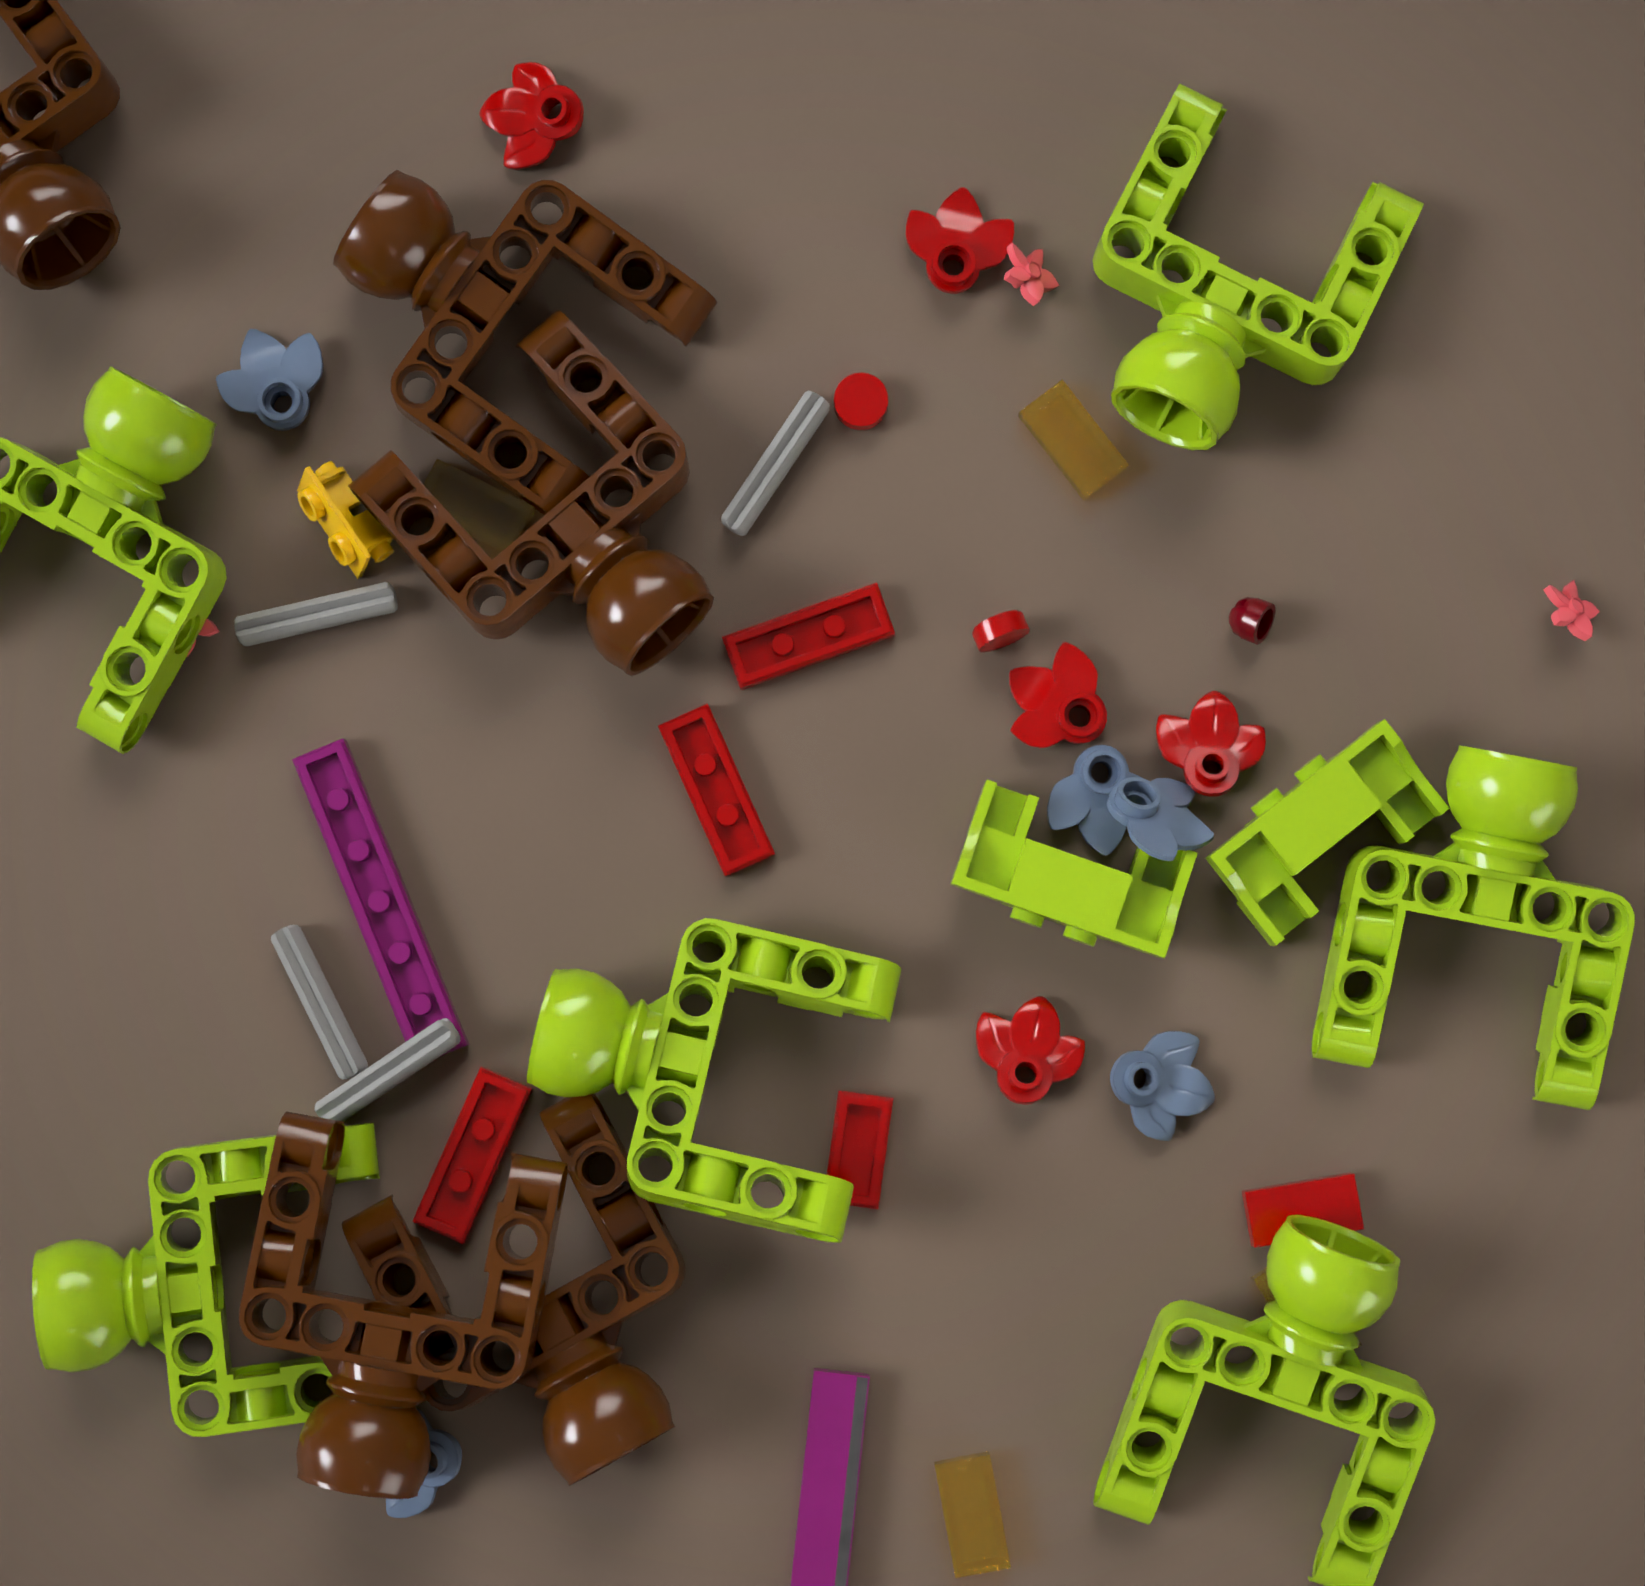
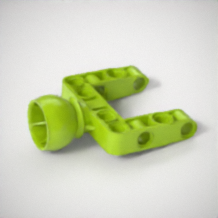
[1092,83,1424,450]
[0,366,227,754]
[1311,745,1635,1110]
[527,918,902,1243]
[32,1123,380,1437]
[1093,1214,1436,1586]

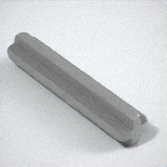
[721,390,830,536]
[234,582,398,647]
[271,924,368,1080]
[315,1018,461,1122]

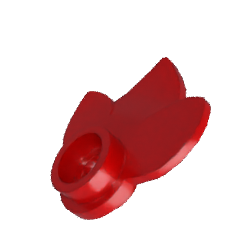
[479,62,584,170]
[905,187,1014,294]
[1008,642,1107,748]
[1156,690,1266,797]
[976,996,1085,1105]

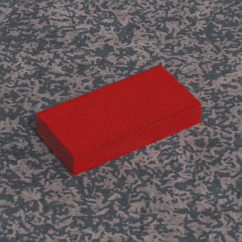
[826,1090,894,1210]
[1242,1172,1364,1248]

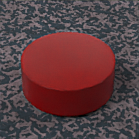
[834,372,888,430]
[972,610,1030,653]

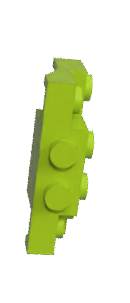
[1205,719,1450,946]
[950,779,1198,959]

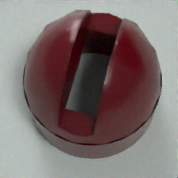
[1228,597,1276,645]

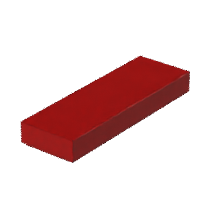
[722,582,895,690]
[658,703,775,877]
[412,1066,533,1244]

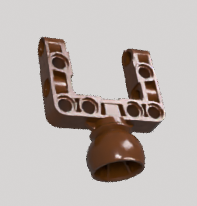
[0,0,121,290]
[333,170,717,515]
[348,310,714,676]
[342,1094,686,1486]
[239,1111,568,1499]

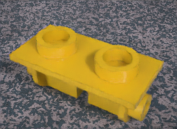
[297,461,394,579]

